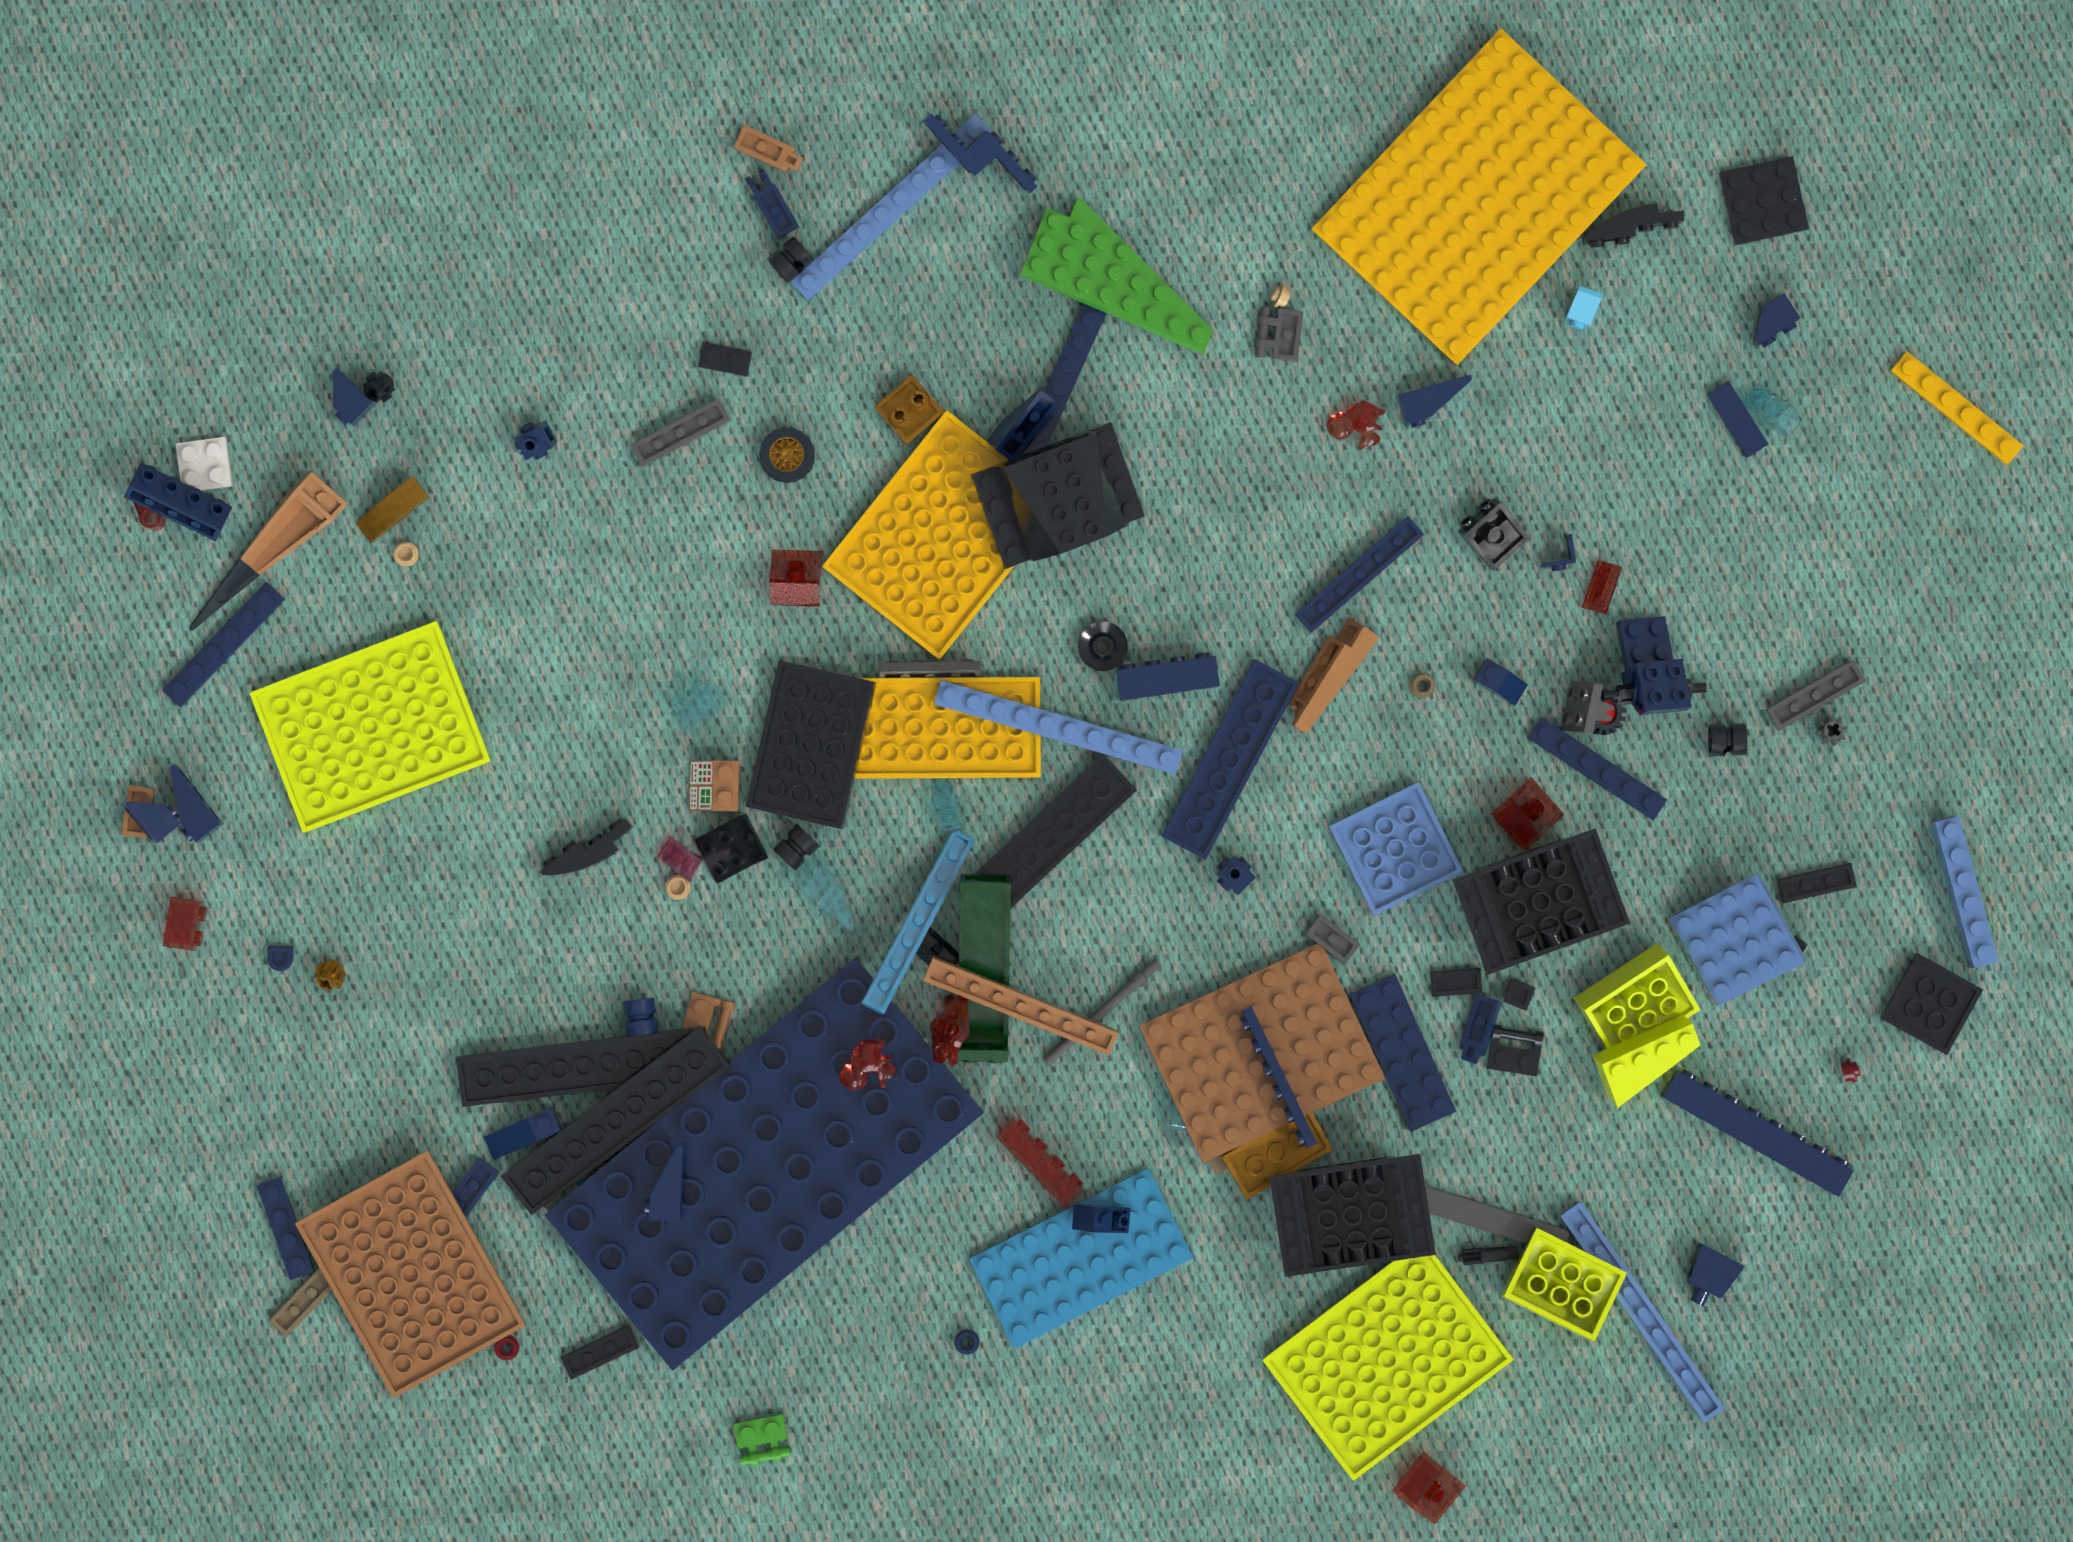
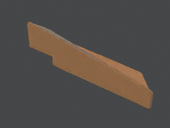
[1290,618,1379,733]

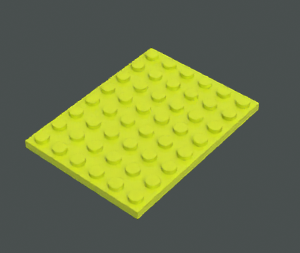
[250,621,491,833]
[1262,1255,1514,1481]

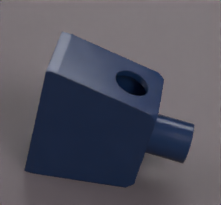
[1687,1243,1745,1307]

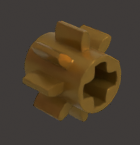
[313,960,346,991]

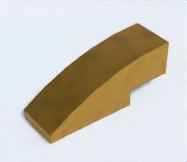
[356,476,430,543]

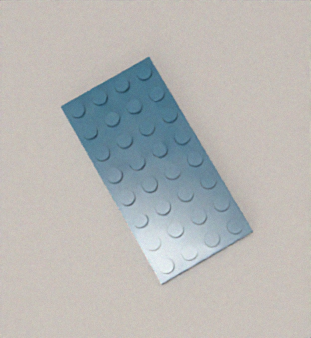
[969,1168,1193,1349]

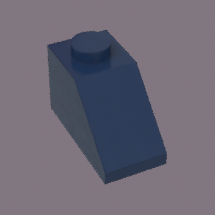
[333,368,375,426]
[1472,658,1528,706]
[120,801,180,843]

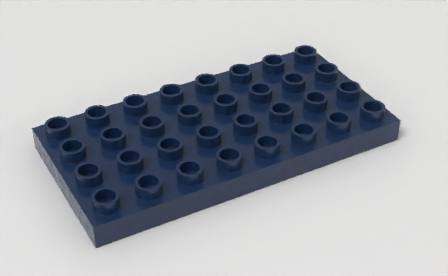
[545,957,984,1371]

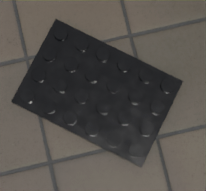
[746,660,876,829]

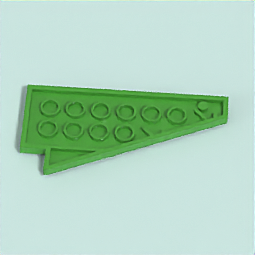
[1019,198,1213,355]

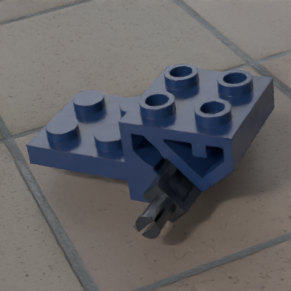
[1600,616,1707,715]

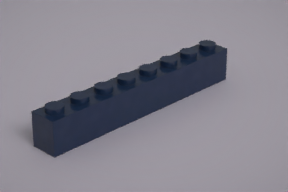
[1661,1069,1854,1197]

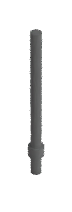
[1043,959,1161,1066]

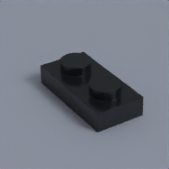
[698,342,752,377]

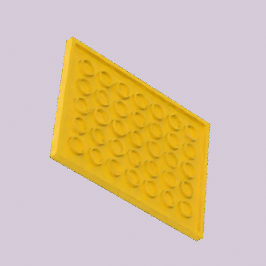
[822,410,1014,660]

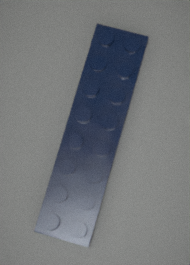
[1161,659,1299,860]

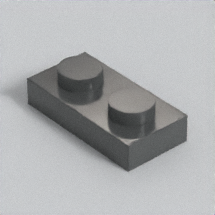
[1305,914,1361,964]

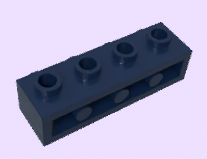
[124,462,232,541]
[1116,652,1220,701]

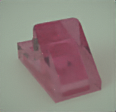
[657,836,703,881]

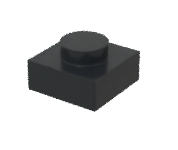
[1502,978,1536,1011]

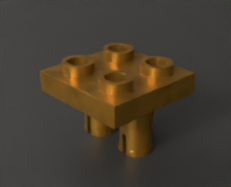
[874,375,945,445]

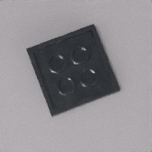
[1719,156,1809,246]
[1880,953,1984,1055]

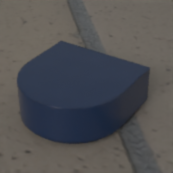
[267,945,294,971]

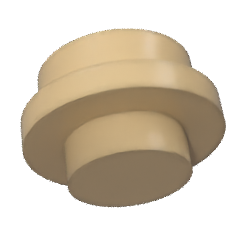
[1270,283,1291,308]
[393,542,419,567]
[665,875,691,900]

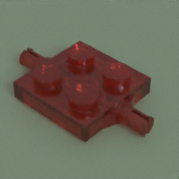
[930,995,969,1065]

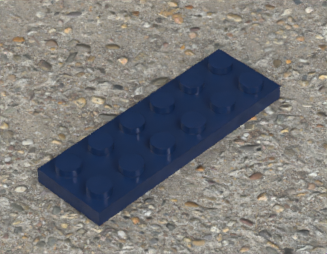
[1349,974,1456,1132]

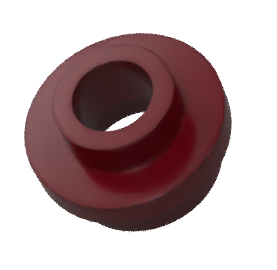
[1841,1058,1861,1083]
[494,1335,520,1360]

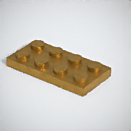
[1221,1113,1333,1200]

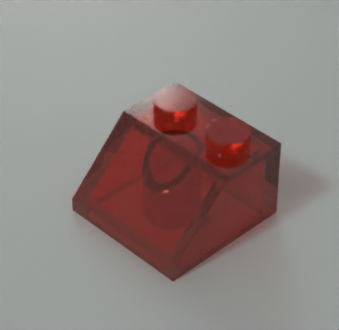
[769,550,822,607]
[1490,777,1564,851]
[1392,1451,1466,1524]

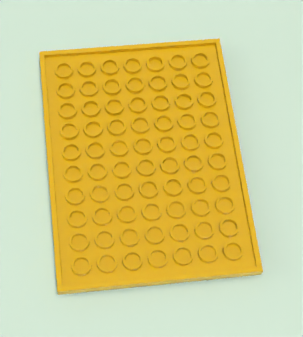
[1311,28,1647,366]

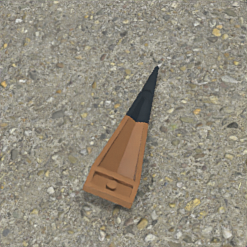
[190,470,348,631]

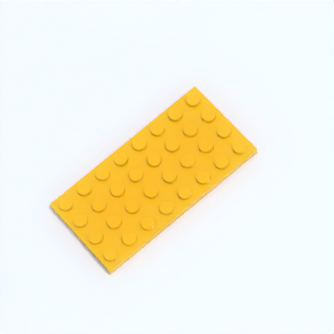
[855,677,1041,779]

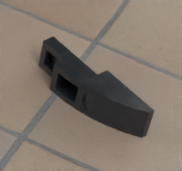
[1583,203,1685,248]
[540,818,634,875]

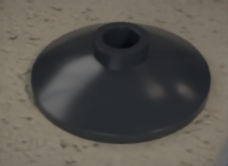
[1078,621,1128,671]

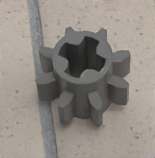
[1815,715,1848,746]

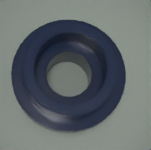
[954,1329,980,1355]

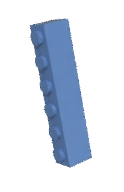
[1930,816,1999,968]

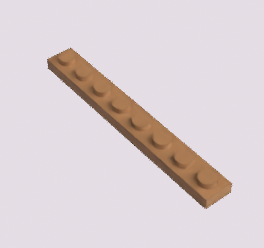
[923,956,1119,1055]

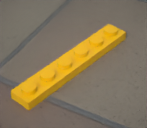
[1890,351,2024,465]

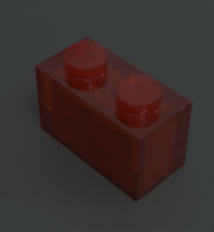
[163,896,207,951]

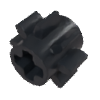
[363,371,395,403]

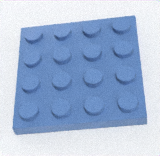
[1328,782,1464,916]
[1670,872,1807,1006]

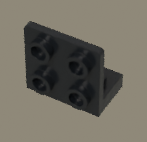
[695,813,768,884]

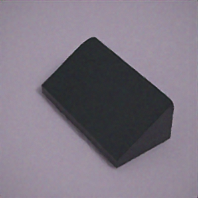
[916,927,959,966]

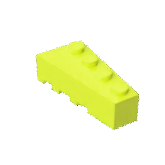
[1592,1014,1700,1108]

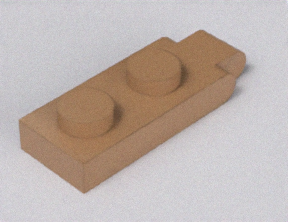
[733,125,803,172]

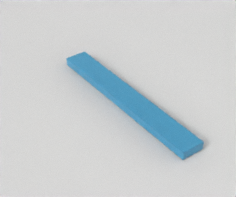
[861,828,975,1015]

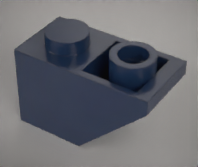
[1753,293,1800,348]
[1072,1204,1131,1233]

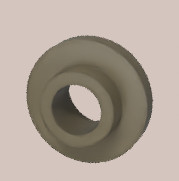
[1410,673,1435,698]

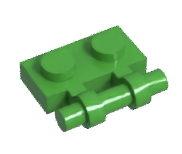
[733,1413,791,1466]

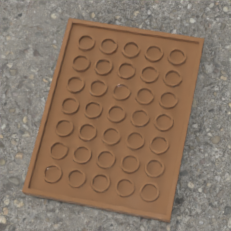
[1139,944,1385,1163]
[295,1149,526,1398]

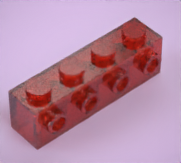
[995,1118,1083,1209]

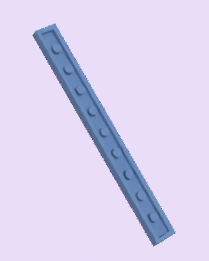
[791,114,992,301]
[934,680,1183,775]
[1559,1201,1725,1423]

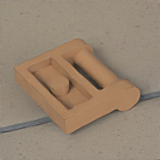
[682,992,736,1052]

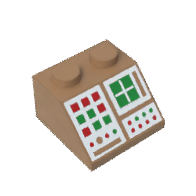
[689,760,740,812]

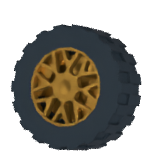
[759,427,815,483]

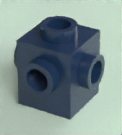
[514,420,557,460]
[1216,856,1256,895]

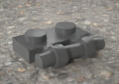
[1254,307,1303,362]

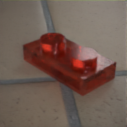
[1582,560,1622,615]

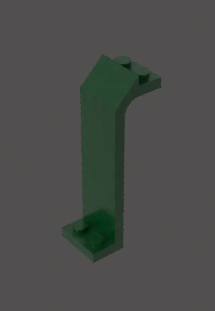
[957,874,1011,1064]

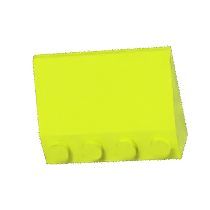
[1574,943,1700,1049]
[1500,1228,1627,1341]

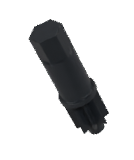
[1457,1246,1519,1265]

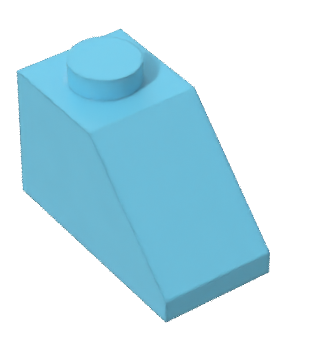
[1564,286,1603,330]

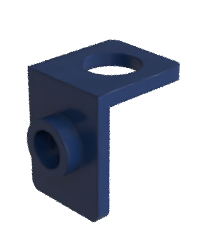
[1540,534,1576,572]

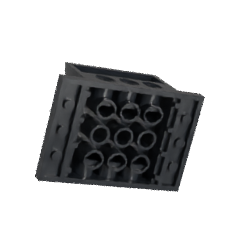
[970,422,1145,569]
[1452,828,1630,975]
[1269,1154,1436,1277]

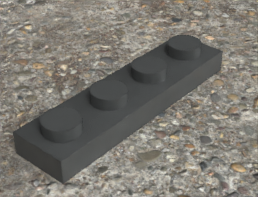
[631,398,731,468]
[880,659,980,678]
[1765,660,1866,731]

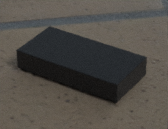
[1430,968,1482,997]

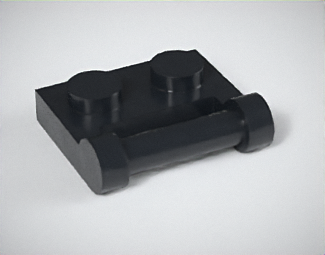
[1487,1024,1544,1077]

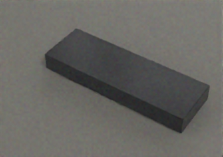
[1777,863,1857,903]
[560,1325,640,1380]

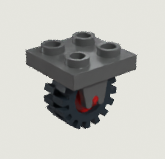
[1561,681,1627,735]

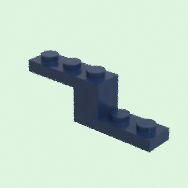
[921,113,1038,193]

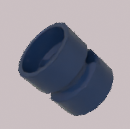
[622,998,658,1036]

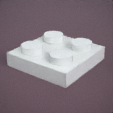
[176,437,233,491]

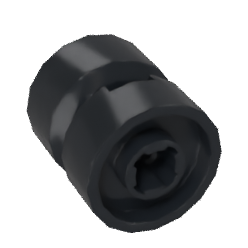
[767,236,814,283]
[1708,723,1748,756]
[773,824,820,871]

